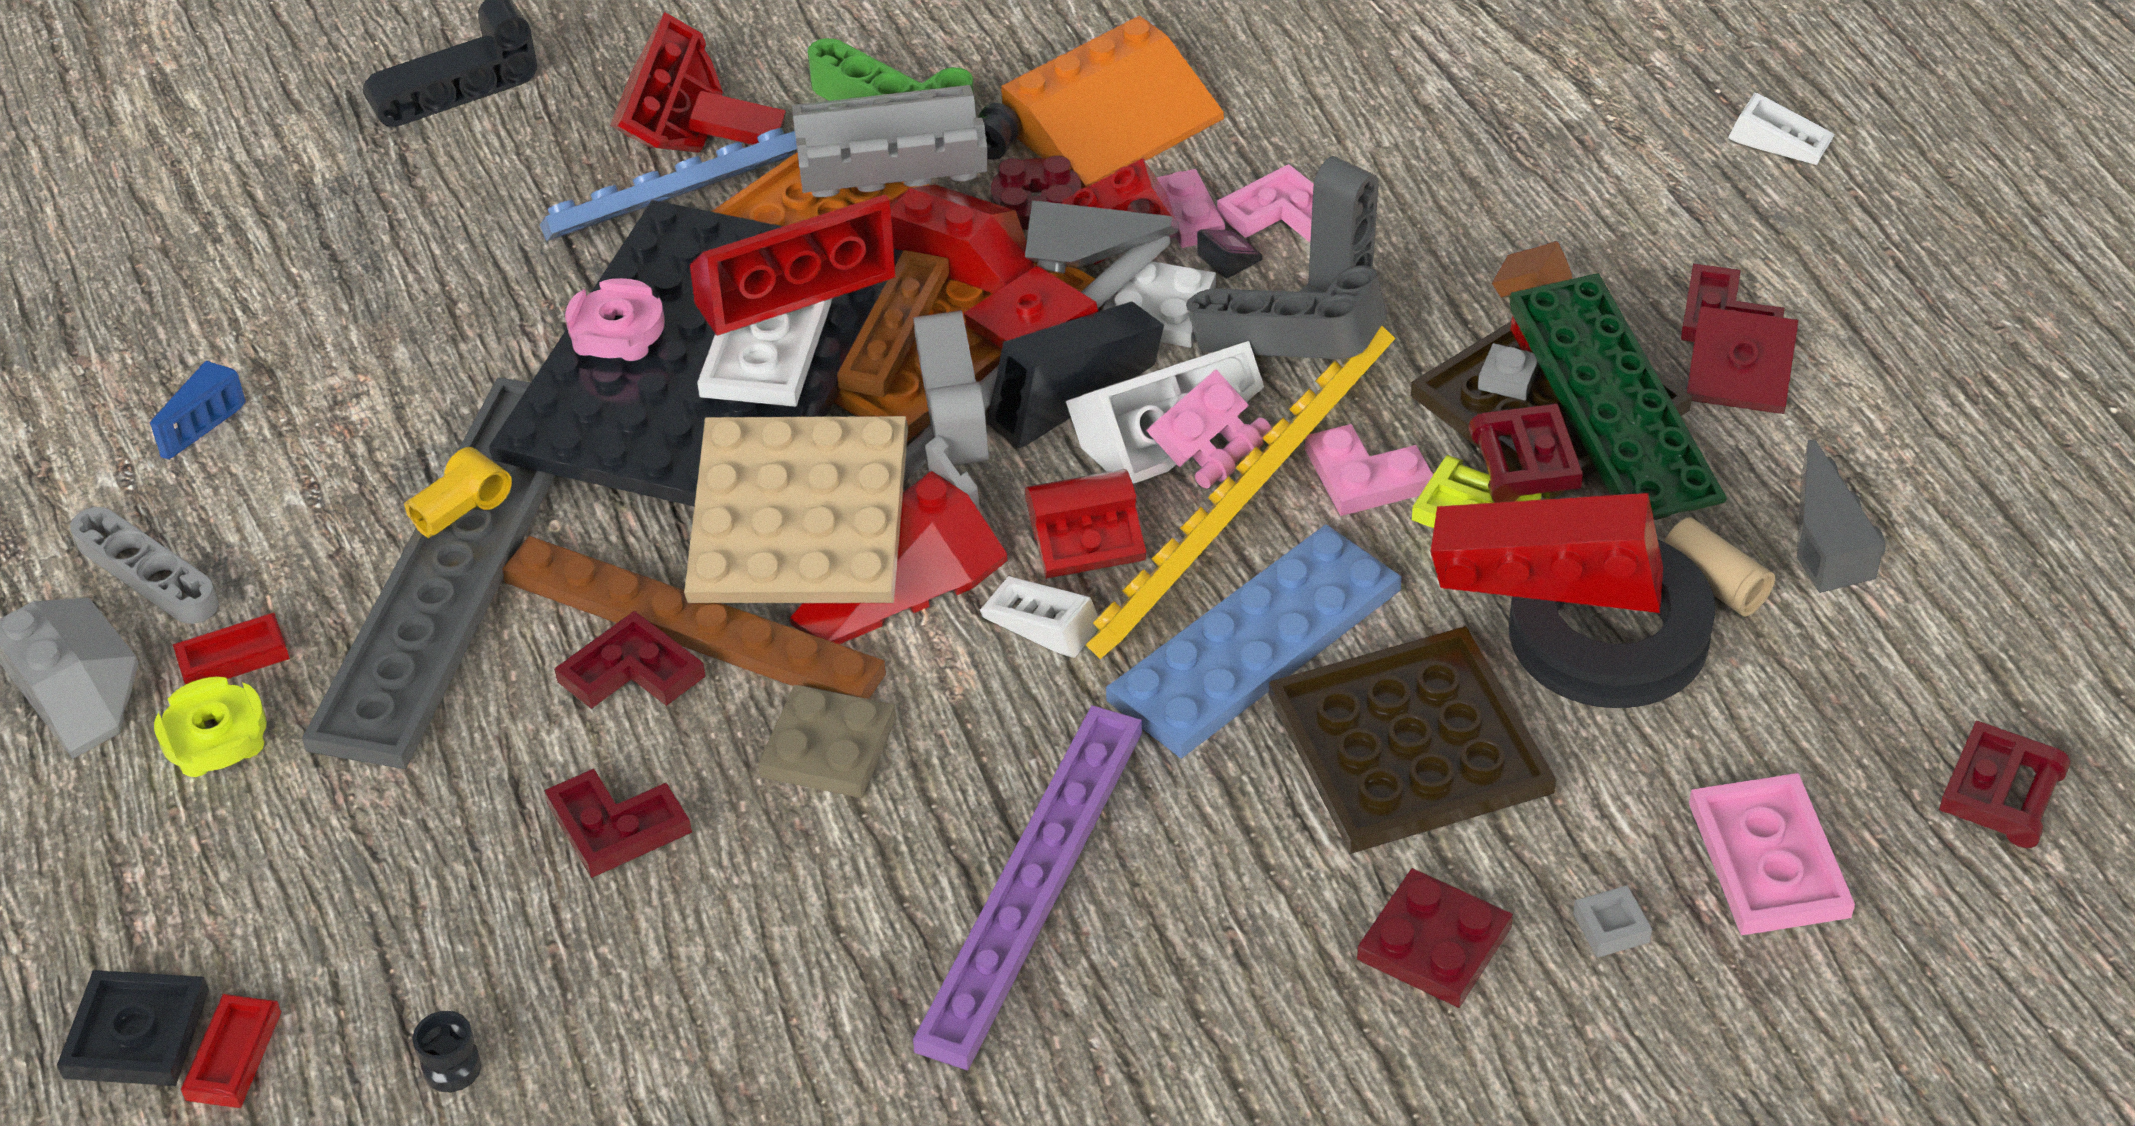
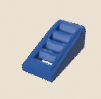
[150,361,246,460]

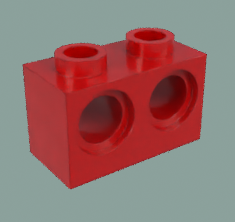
[1062,158,1175,265]

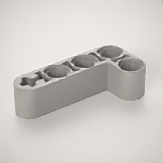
[913,310,989,466]

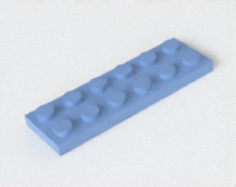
[1106,524,1402,759]

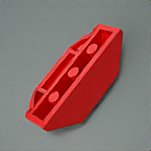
[610,12,723,153]
[890,184,1035,293]

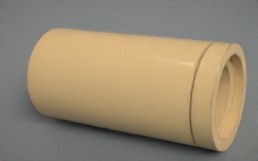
[1664,517,1775,617]

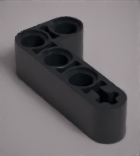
[363,0,537,127]

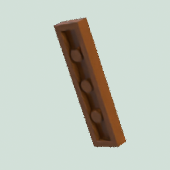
[837,250,950,398]

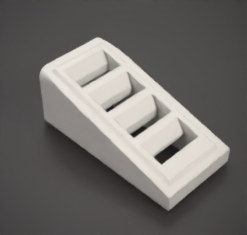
[1728,92,1835,165]
[980,576,1098,658]

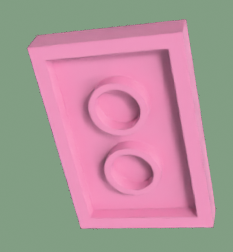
[1689,773,1855,936]

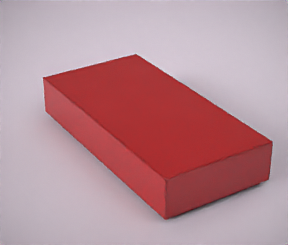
[689,91,786,145]
[172,612,290,685]
[181,994,282,1109]

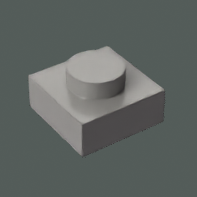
[1478,344,1539,401]
[1573,885,1652,958]

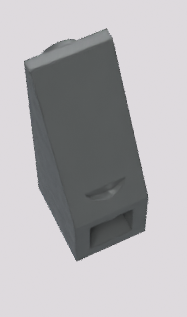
[1797,439,1886,593]

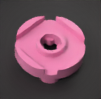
[565,278,665,361]

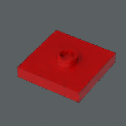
[964,266,1099,348]

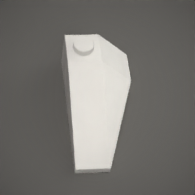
[1066,341,1264,484]

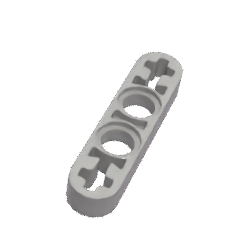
[70,507,219,624]

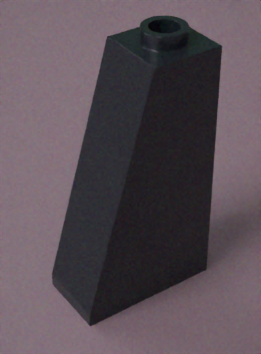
[987,301,1164,448]

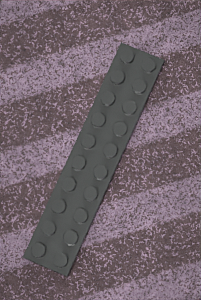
[302,377,555,770]

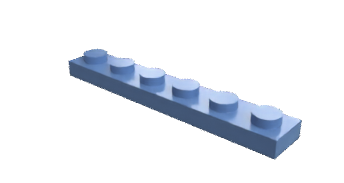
[540,128,797,242]

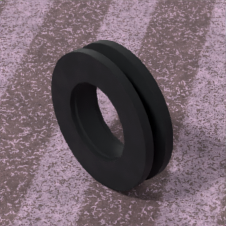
[1508,539,1715,708]

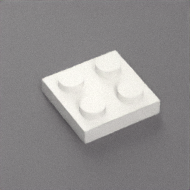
[1103,261,1216,348]

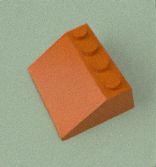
[1001,15,1224,189]

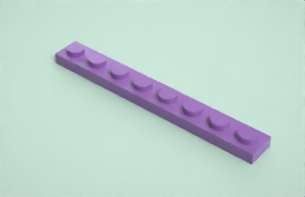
[913,705,1142,1071]

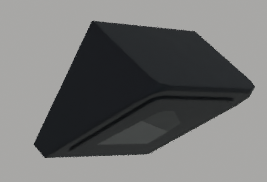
[1197,229,1263,279]

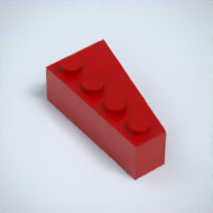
[1430,493,1663,613]

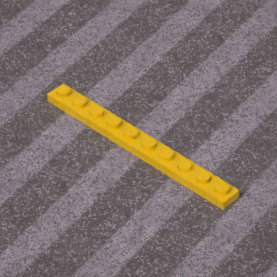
[1086,325,1396,659]

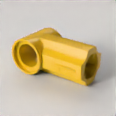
[404,447,512,538]

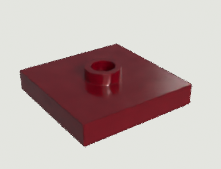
[1687,306,1799,414]

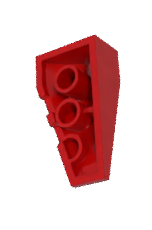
[790,471,1008,645]

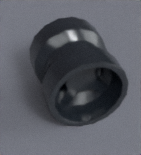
[412,1011,481,1093]

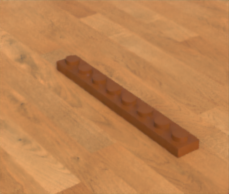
[502,536,886,699]

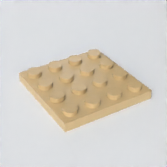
[684,416,908,603]

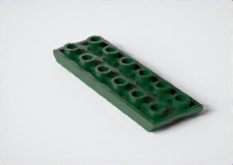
[1509,273,1727,520]

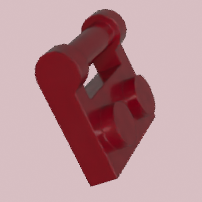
[1468,404,1583,503]
[1939,720,2070,848]

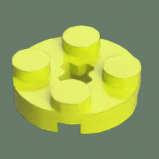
[154,677,267,777]

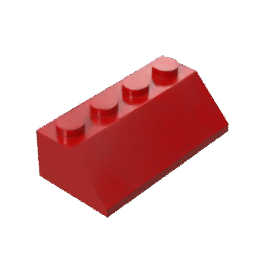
[690,194,896,336]

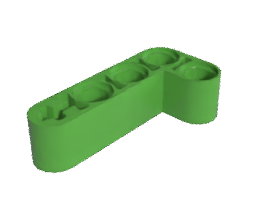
[807,38,975,102]

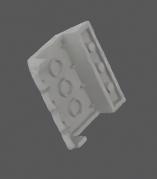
[792,85,987,197]

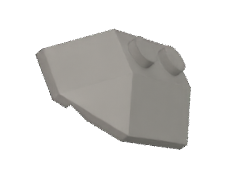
[0,598,139,759]

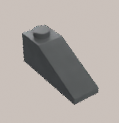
[1025,200,1179,274]

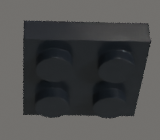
[57,970,209,1086]

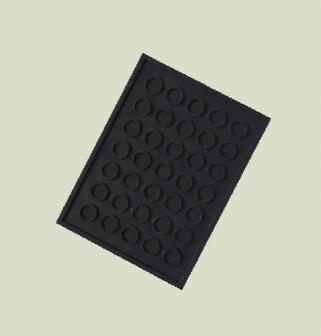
[489,200,903,507]

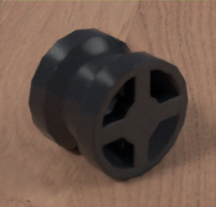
[978,102,1022,160]

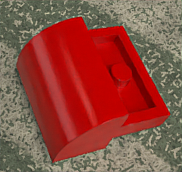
[1025,469,1147,579]

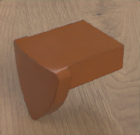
[1492,241,1573,298]

